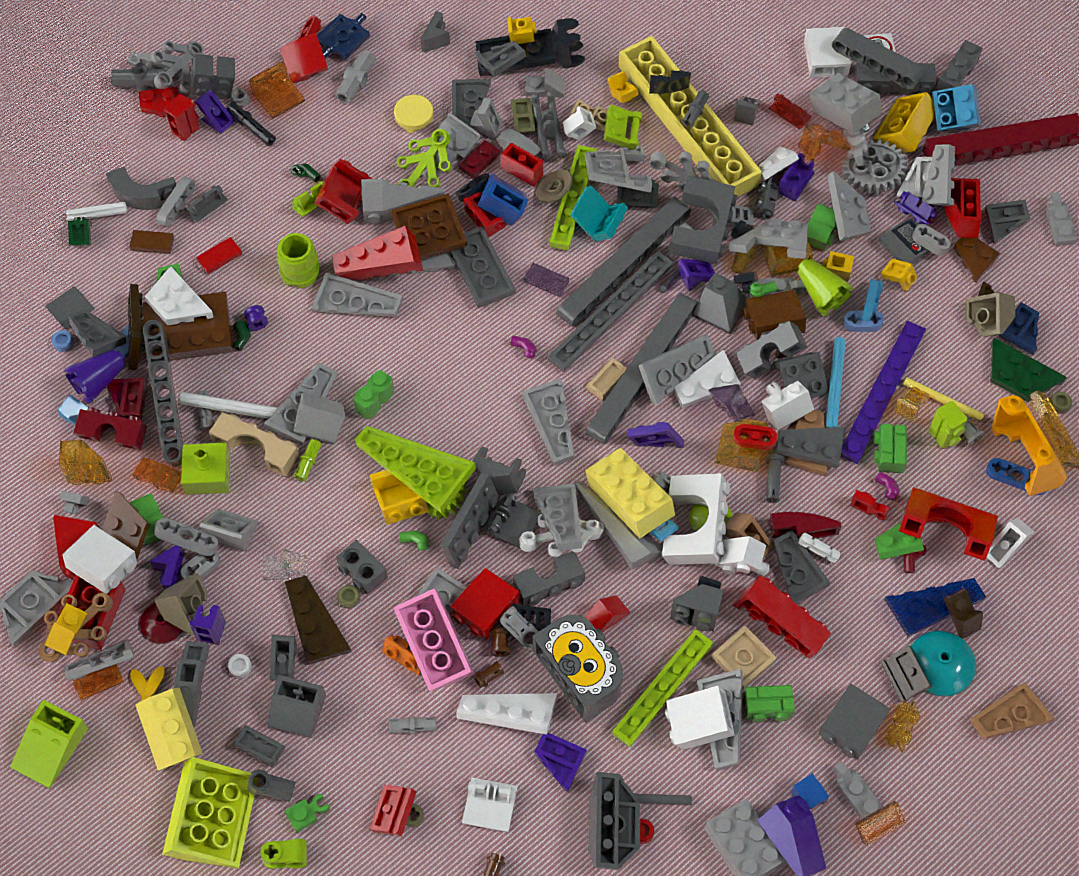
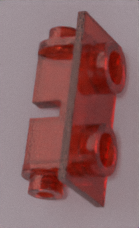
[769,93,812,129]

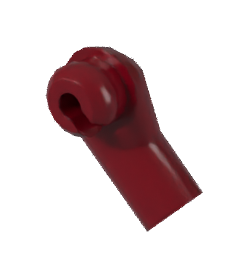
[904,545,927,573]

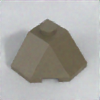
[966,292,1015,337]
[154,573,207,635]

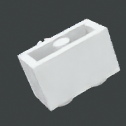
[761,381,814,430]
[715,536,769,576]

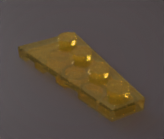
[1030,391,1079,469]

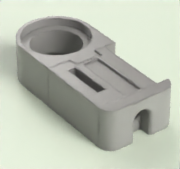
[500,606,539,649]

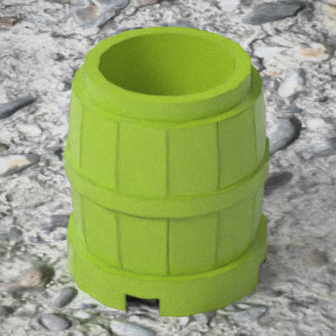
[277,233,321,288]

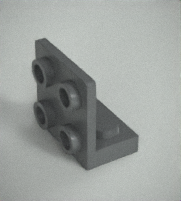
[773,352,829,398]

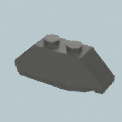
[588,772,640,870]

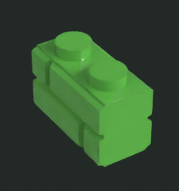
[874,424,907,473]
[744,685,795,723]

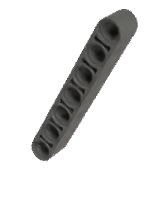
[143,320,183,467]

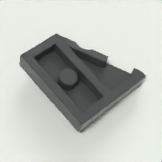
[984,200,1030,244]

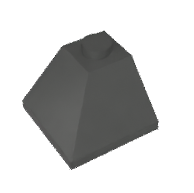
[693,273,747,334]

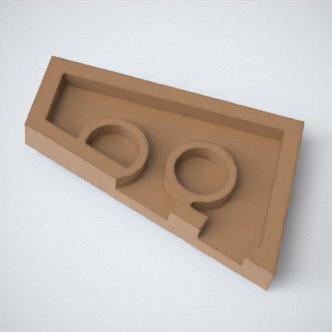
[785,409,827,476]
[969,682,1055,740]

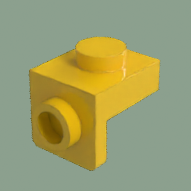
[607,71,639,103]

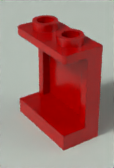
[314,158,372,224]
[450,568,522,640]

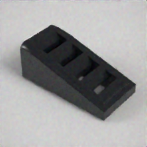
[510,604,551,631]

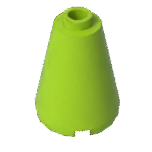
[797,259,854,316]

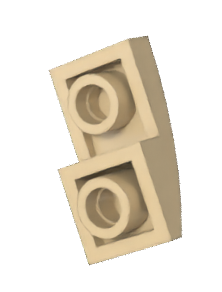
[568,99,607,131]

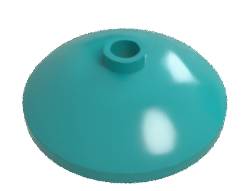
[911,631,976,697]

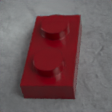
[459,140,500,179]

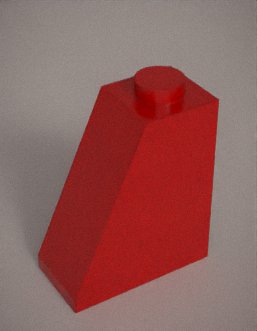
[53,515,100,580]

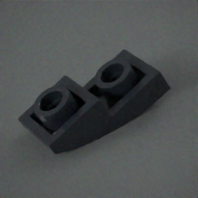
[649,70,691,94]

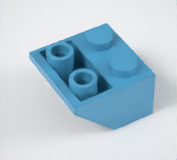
[933,84,981,131]

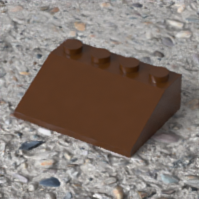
[143,291,234,361]

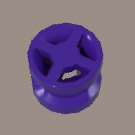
[244,305,268,331]

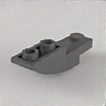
[174,641,210,728]

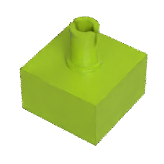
[181,443,230,495]

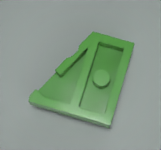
[874,523,924,560]

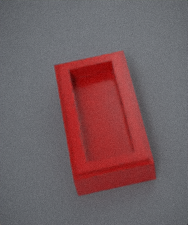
[196,237,242,274]

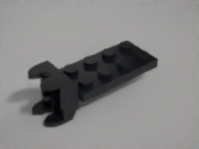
[475,18,585,76]

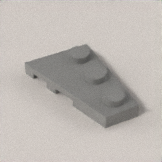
[921,144,955,206]
[398,567,467,624]
[64,639,134,680]

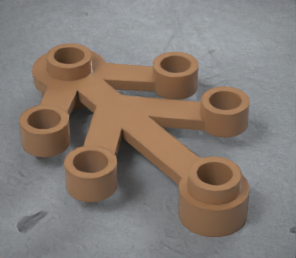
[39,593,113,662]

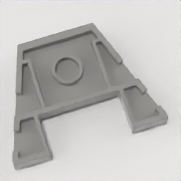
[585,146,652,192]
[729,219,808,259]

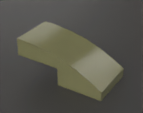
[511,98,535,134]

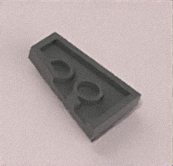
[452,79,491,129]
[69,310,126,357]
[775,427,844,468]
[773,530,830,604]

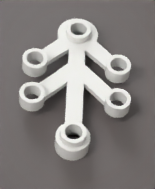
[519,514,604,556]

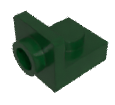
[68,217,92,246]

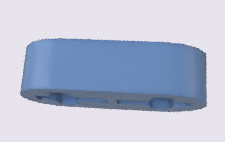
[843,311,884,332]

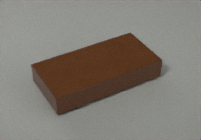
[129,230,174,254]

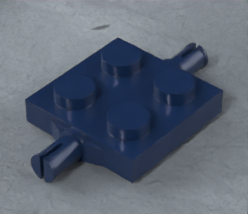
[317,13,370,61]

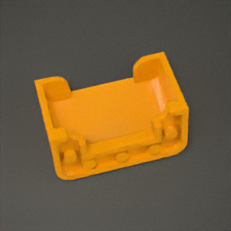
[991,395,1067,496]

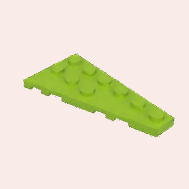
[355,425,476,514]

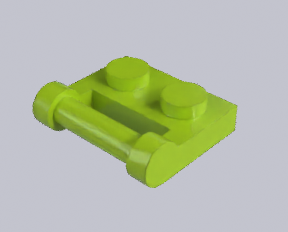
[604,104,642,150]

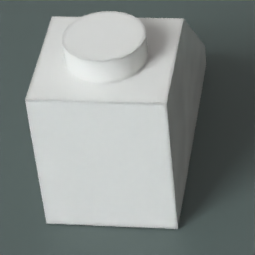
[987,517,1035,568]

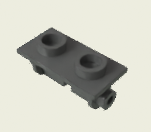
[753,176,779,219]
[184,185,228,223]

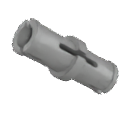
[389,716,436,734]

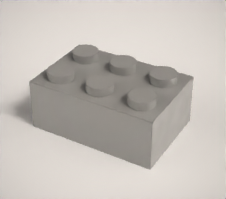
[810,73,882,133]
[704,798,786,876]

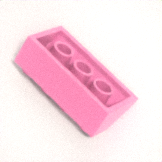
[393,588,475,691]

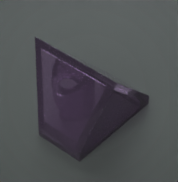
[708,384,755,422]

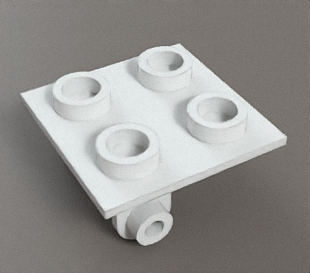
[462,778,518,832]

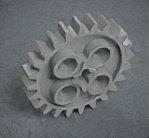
[842,139,908,195]

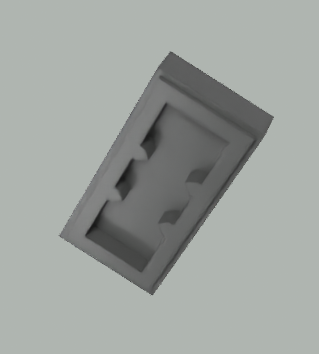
[233,725,285,768]

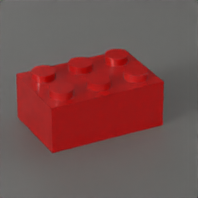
[59,575,126,651]

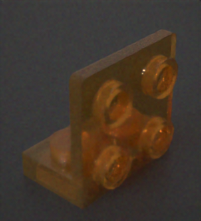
[249,61,305,119]
[798,124,851,161]

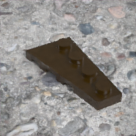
[128,284,145,370]
[285,575,352,665]

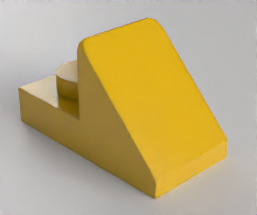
[45,603,88,655]

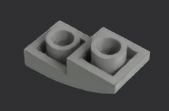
[496,128,541,156]

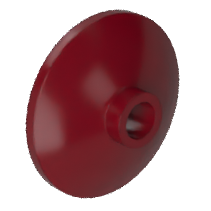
[140,603,183,644]

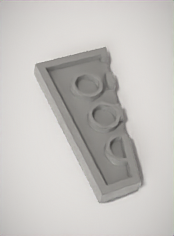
[263,363,338,445]
[522,378,574,466]
[697,669,743,771]

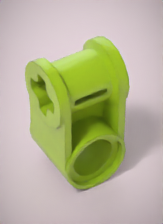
[260,839,307,869]

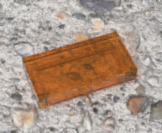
[855,801,906,846]

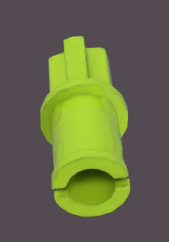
[293,439,321,482]

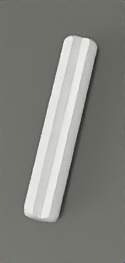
[66,202,127,221]

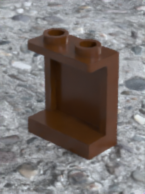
[743,290,806,340]

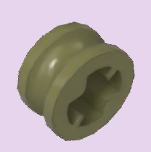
[406,804,424,828]

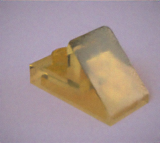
[895,384,929,421]

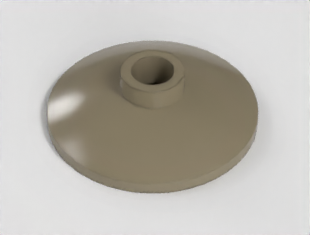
[536,169,572,203]

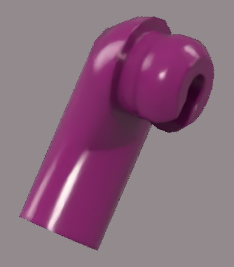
[510,335,537,359]
[875,471,900,501]

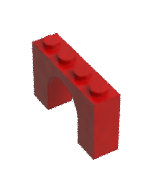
[899,487,998,561]

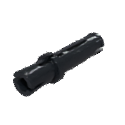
[227,102,276,146]

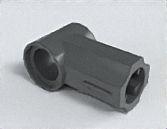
[247,769,296,803]

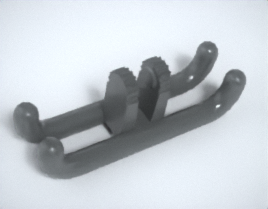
[532,91,566,161]

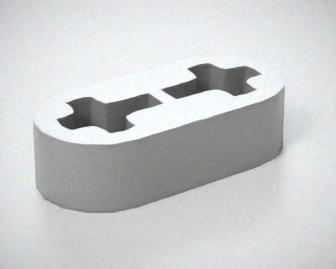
[912,224,951,256]
[181,551,220,580]

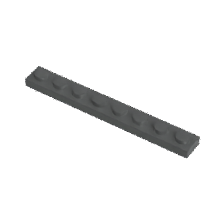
[548,251,674,372]

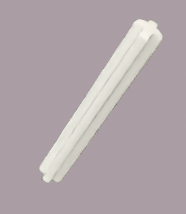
[179,392,278,419]

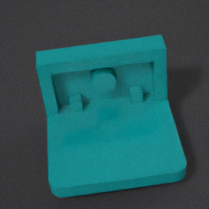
[571,186,628,242]

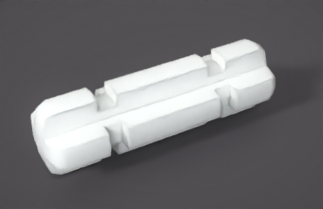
[799,533,840,563]

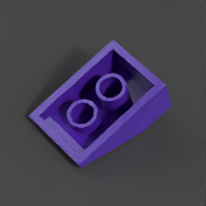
[757,795,826,876]

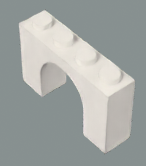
[662,473,730,565]

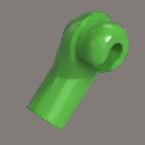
[750,281,777,297]
[399,531,430,550]

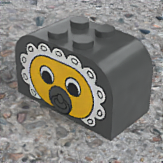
[533,614,623,723]

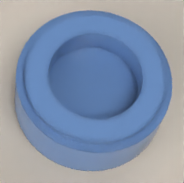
[51,330,74,352]

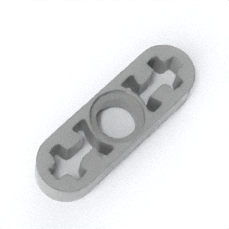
[157,176,195,227]
[154,518,218,556]

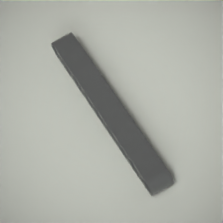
[556,197,691,327]
[586,293,698,444]

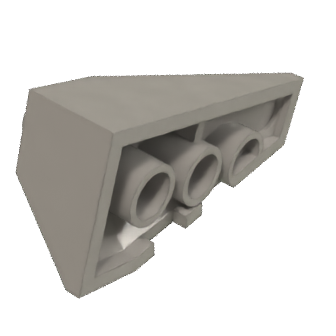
[361,179,444,224]

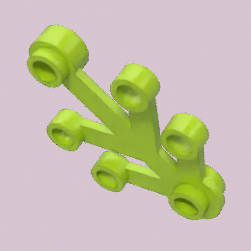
[397,129,452,188]

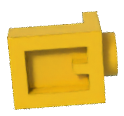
[881,259,917,291]

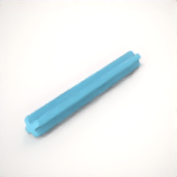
[825,337,846,428]

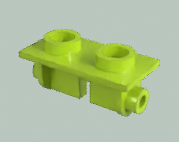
[292,181,324,217]

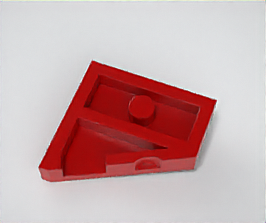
[139,86,179,117]

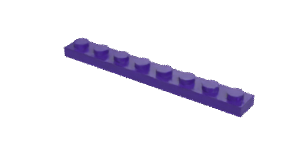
[840,320,926,464]

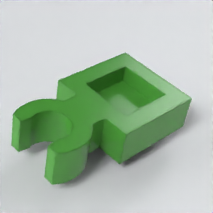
[285,794,330,833]

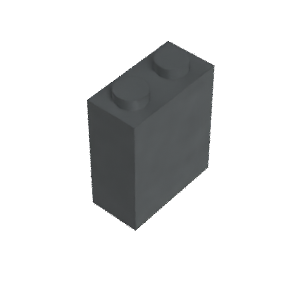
[818,683,890,760]

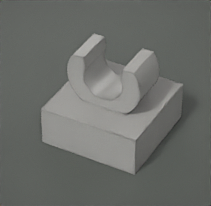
[59,490,89,514]

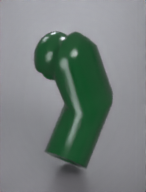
[233,320,251,351]

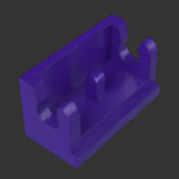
[778,152,815,202]
[190,605,226,645]

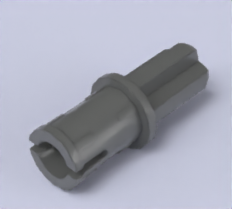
[682,90,709,128]

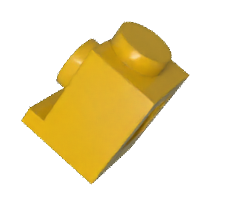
[507,17,537,44]
[822,251,854,282]

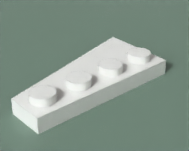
[456,693,557,735]

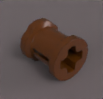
[490,628,511,657]

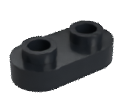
[456,173,490,202]

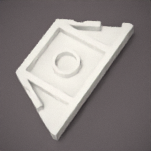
[145,267,213,326]

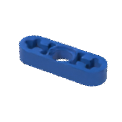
[986,458,1046,495]

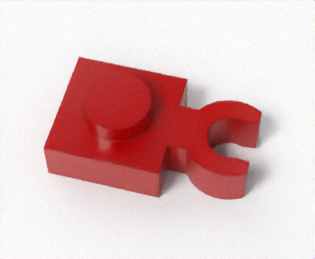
[850,490,890,521]

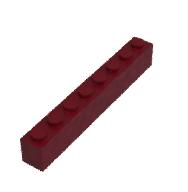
[922,113,1079,166]

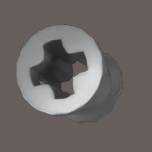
[963,417,985,445]

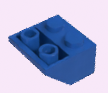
[477,174,528,226]

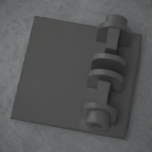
[483,493,542,549]

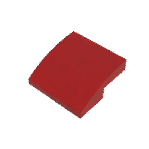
[280,33,328,84]

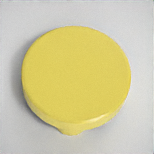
[394,95,433,133]

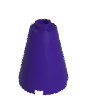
[63,349,126,404]

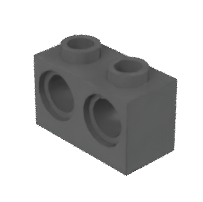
[336,539,388,594]

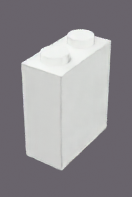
[804,27,851,78]
[62,525,137,594]
[665,686,735,750]

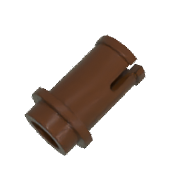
[474,661,504,688]
[483,853,505,876]

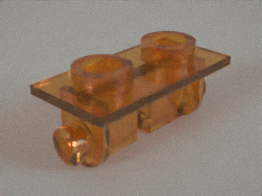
[73,664,124,700]

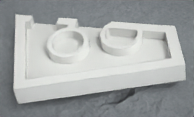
[674,350,741,408]

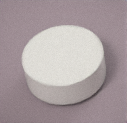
[228,654,252,678]

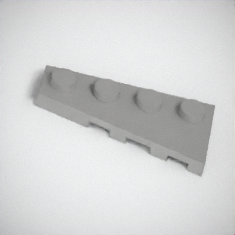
[311,273,404,317]
[638,334,715,405]
[532,484,582,551]

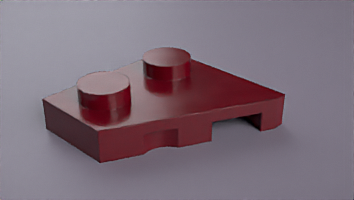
[108,377,148,419]

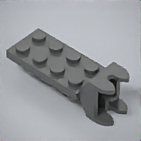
[440,447,526,569]

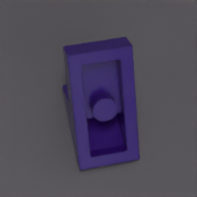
[195,90,235,134]
[678,259,715,290]
[150,545,185,590]

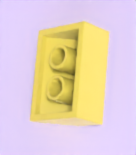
[135,688,203,771]

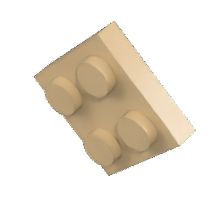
[712,626,777,689]

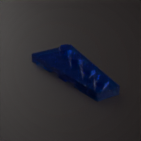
[884,578,986,637]

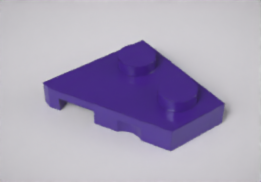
[628,422,684,448]
[534,733,587,792]

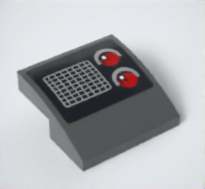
[878,218,931,264]

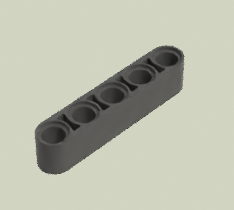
[832,28,925,89]

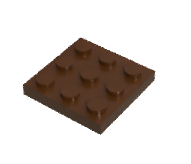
[390,193,468,260]

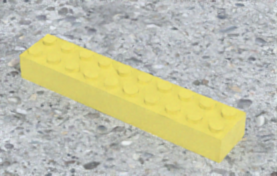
[618,36,762,197]

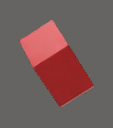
[584,595,630,633]

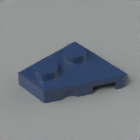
[999,302,1039,356]

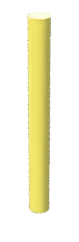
[903,377,985,422]

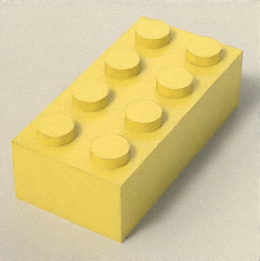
[585,448,675,539]

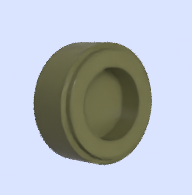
[1049,392,1072,414]
[337,585,360,609]

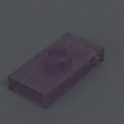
[524,262,569,297]

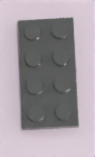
[449,226,516,308]

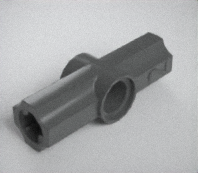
[111,65,172,91]

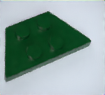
[990,338,1067,402]

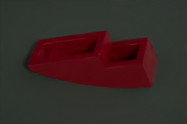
[768,512,842,539]

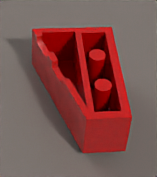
[942,178,981,238]

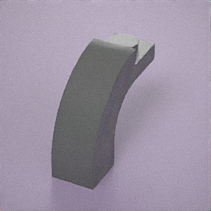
[106,166,176,210]

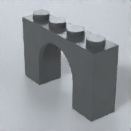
[669,176,738,264]

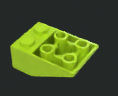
[10,699,89,789]

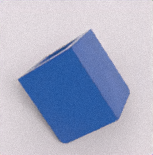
[791,773,829,809]

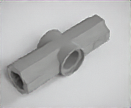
[335,50,376,104]

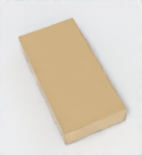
[586,358,627,401]

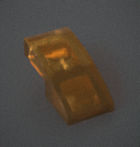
[132,457,182,493]

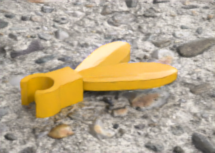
[130,666,165,701]

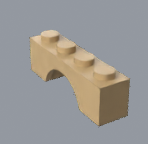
[209,412,299,477]

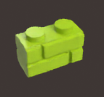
[928,401,968,448]

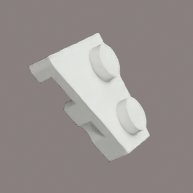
[758,146,799,180]
[896,157,933,198]

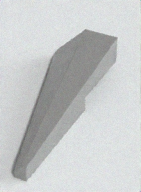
[575,482,663,570]

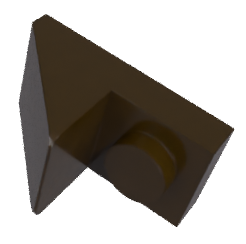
[943,589,983,639]

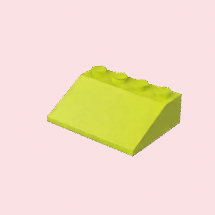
[162,757,258,868]

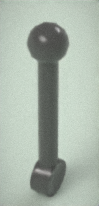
[660,267,679,293]

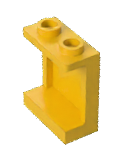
[369,470,429,525]

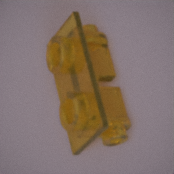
[885,701,920,752]

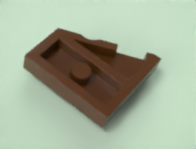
[953,237,1000,283]

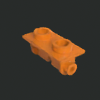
[382,634,421,676]

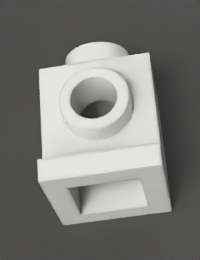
[563,106,596,141]

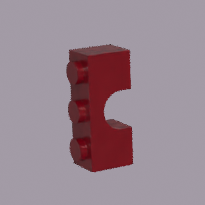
[73,407,147,451]

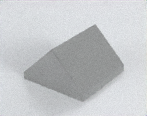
[293,392,345,444]
[200,509,258,552]

